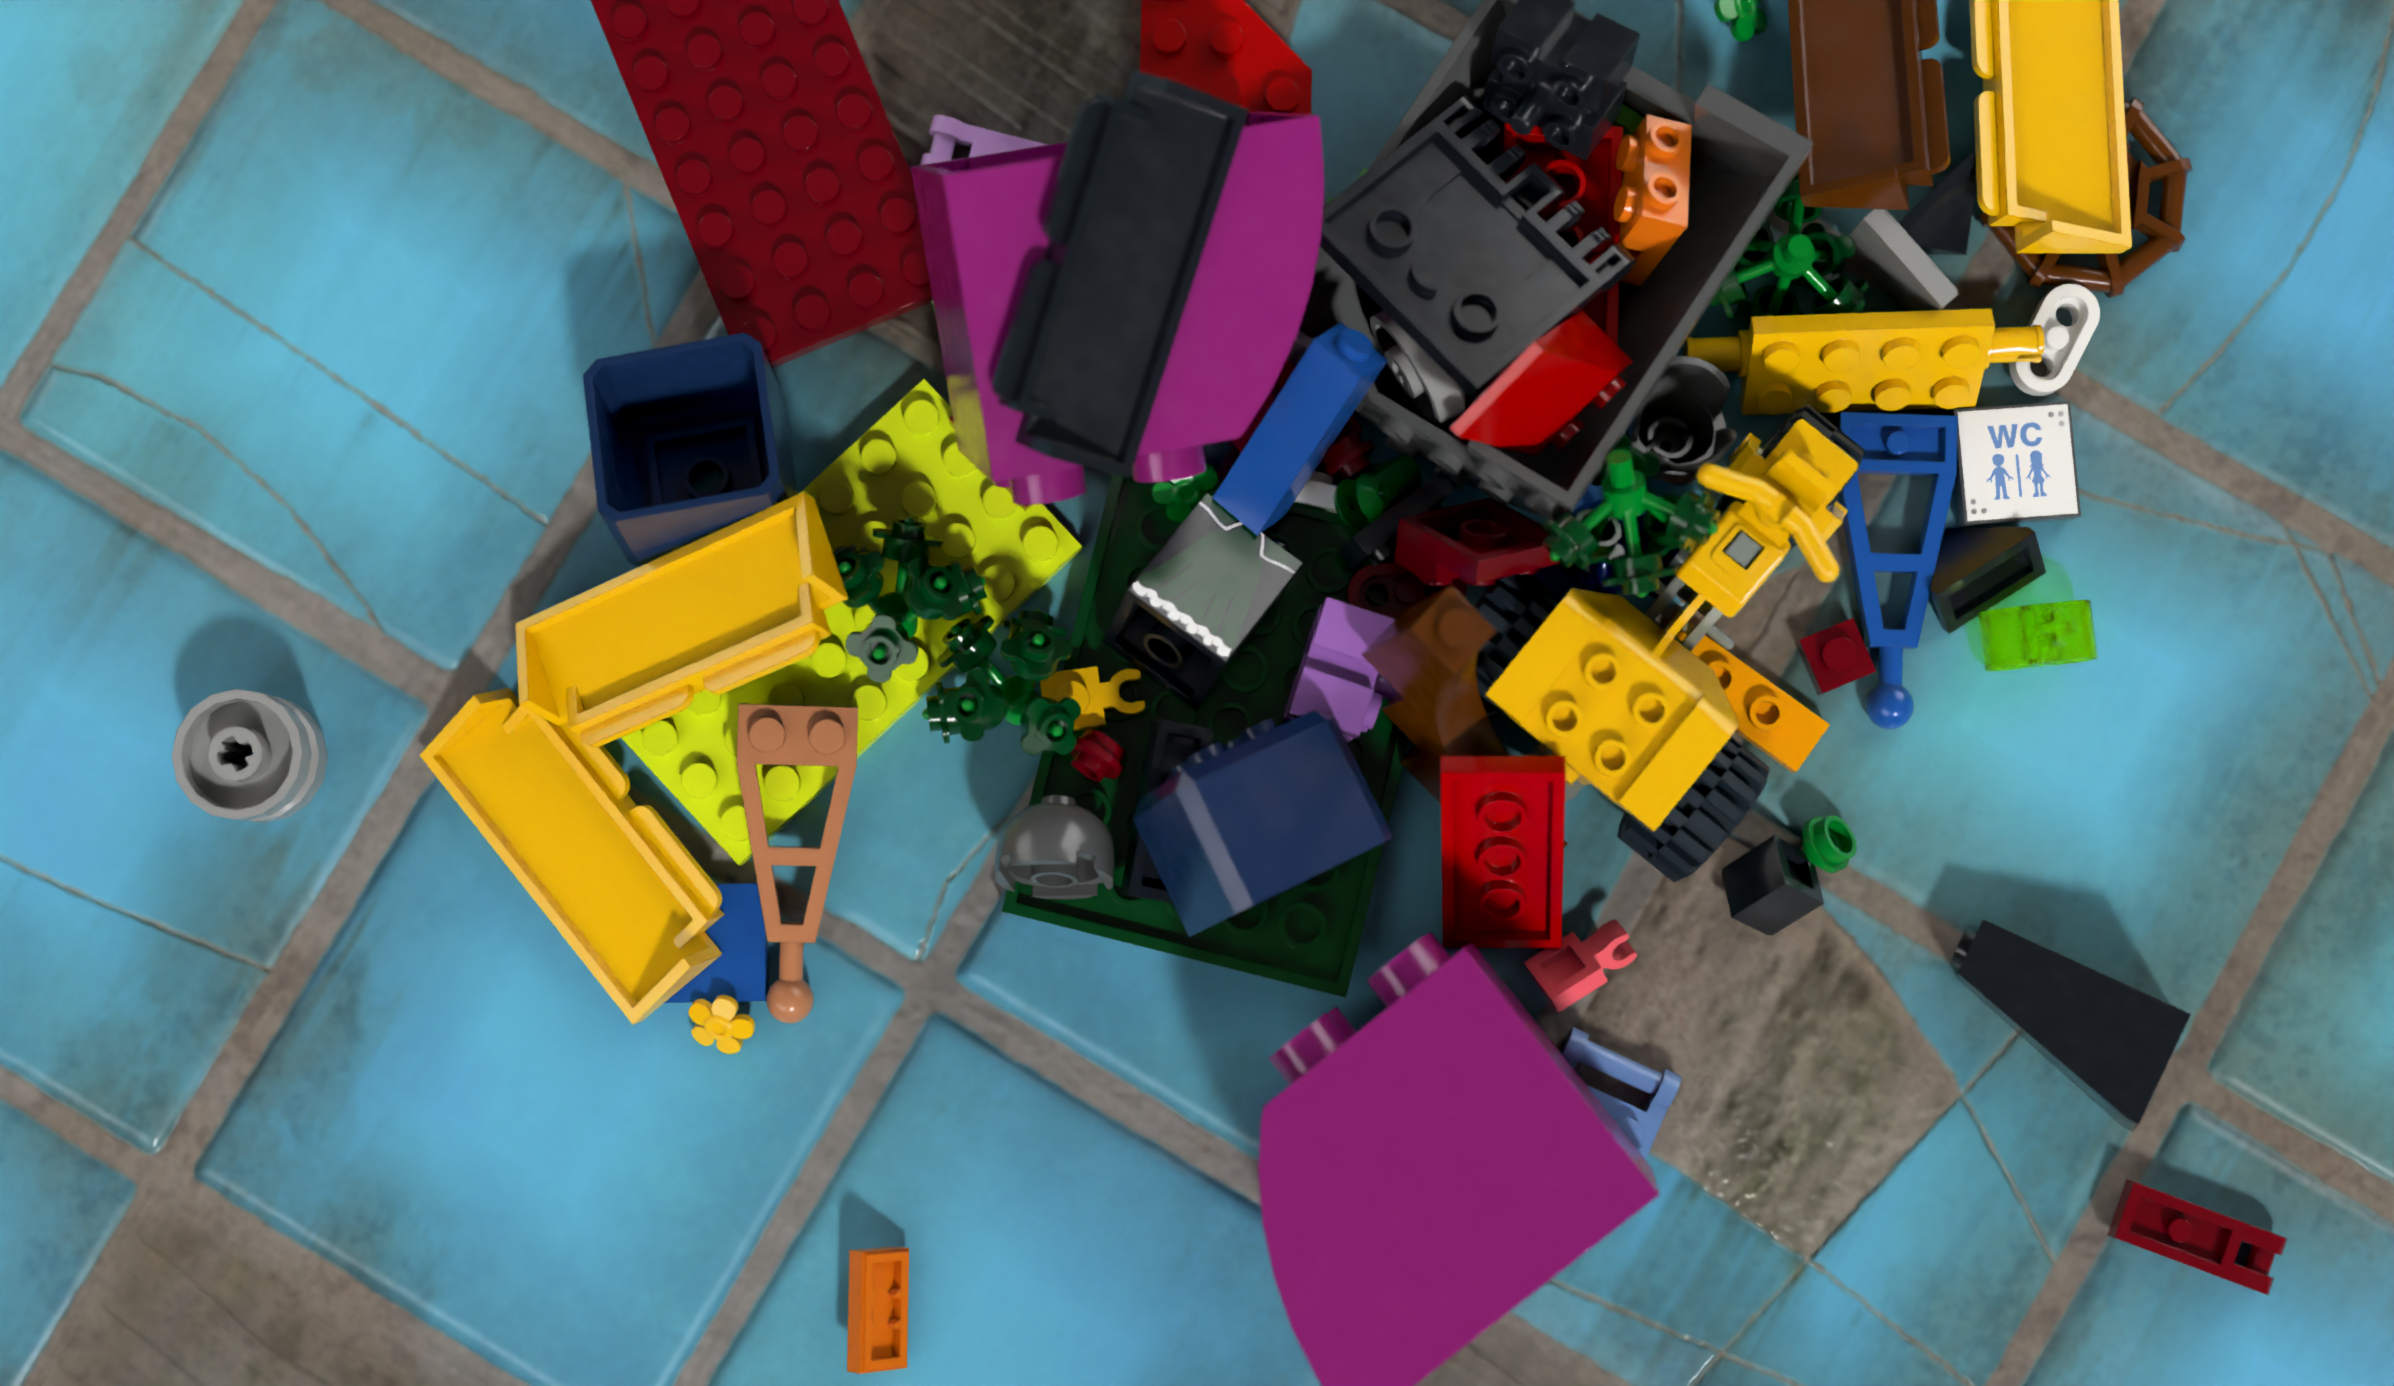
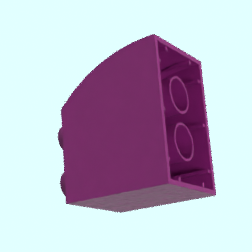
[911,111,1324,505]
[1258,932,1660,1386]

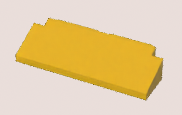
[1969,0,2132,254]
[515,492,848,748]
[420,688,725,1025]

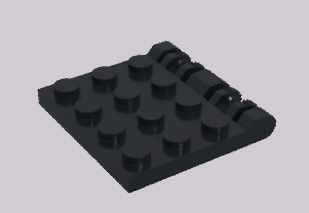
[1319,95,1636,399]

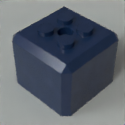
[583,333,798,567]
[1133,710,1393,937]

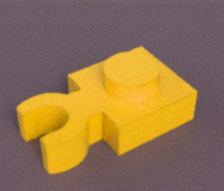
[1040,666,1146,731]

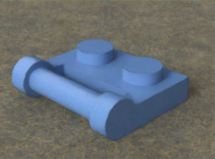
[1560,1027,1682,1160]

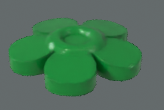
[1714,0,1767,42]
[1151,464,1218,522]

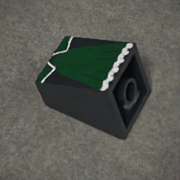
[1102,493,1303,711]

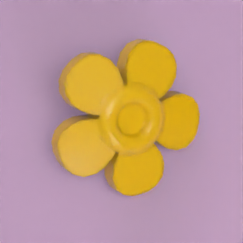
[688,995,755,1054]

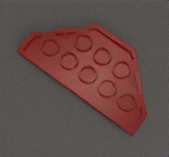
[1140,0,1312,115]

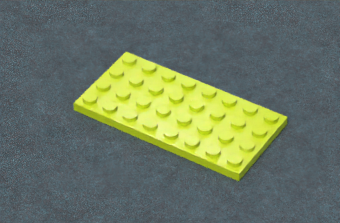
[621,379,1083,866]

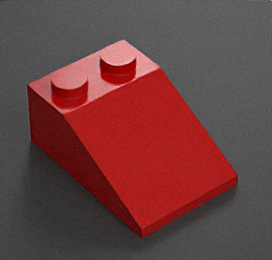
[1450,310,1633,456]

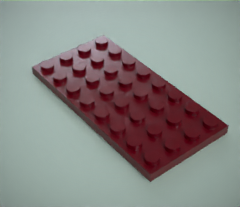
[590,0,933,368]

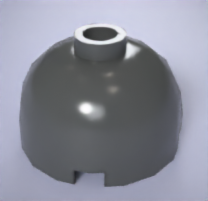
[995,795,1114,900]

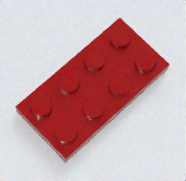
[1440,756,1566,948]

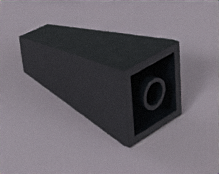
[1952,920,2191,1132]

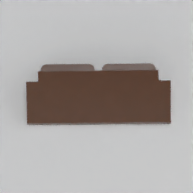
[1788,0,1951,210]

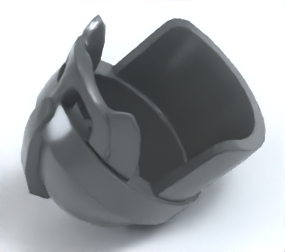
[1624,356,1737,486]

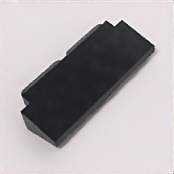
[992,70,1249,479]

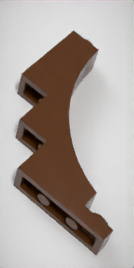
[1362,585,1568,847]

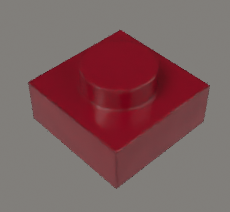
[1795,618,1876,695]

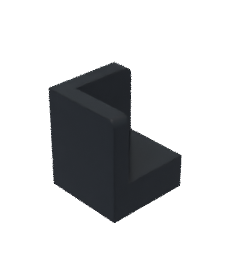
[1722,835,1824,935]

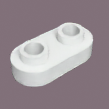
[2009,284,2100,396]

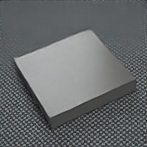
[1849,209,1958,311]

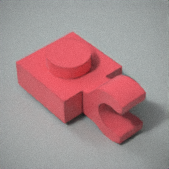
[1523,920,1637,1013]

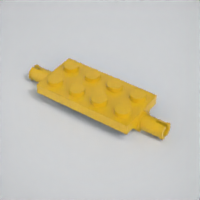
[1683,308,2045,415]

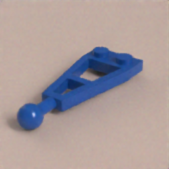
[1835,412,1958,729]

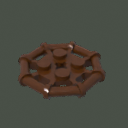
[1979,97,2193,298]

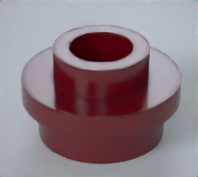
[1321,432,1375,481]
[1070,728,1125,782]

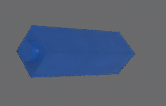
[1213,322,1388,536]

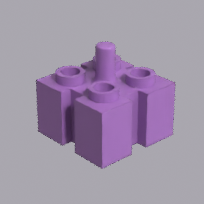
[1281,597,1397,742]

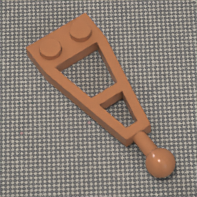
[737,703,858,1024]

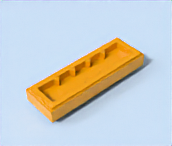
[1676,622,1830,773]

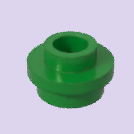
[1802,815,1857,873]

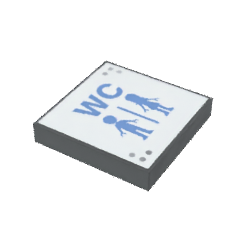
[1949,401,2081,527]

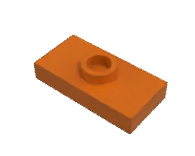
[847,1246,909,1374]

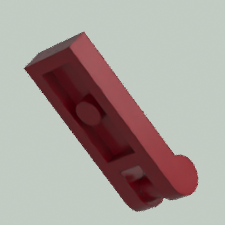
[2107,1179,2287,1295]

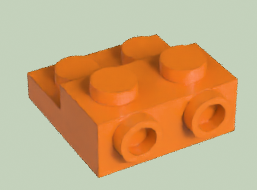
[1613,114,1692,286]

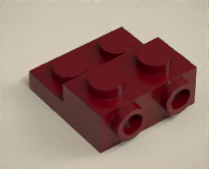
[1394,497,1559,586]

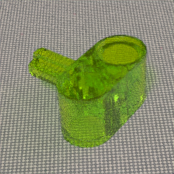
[1978,600,2098,672]

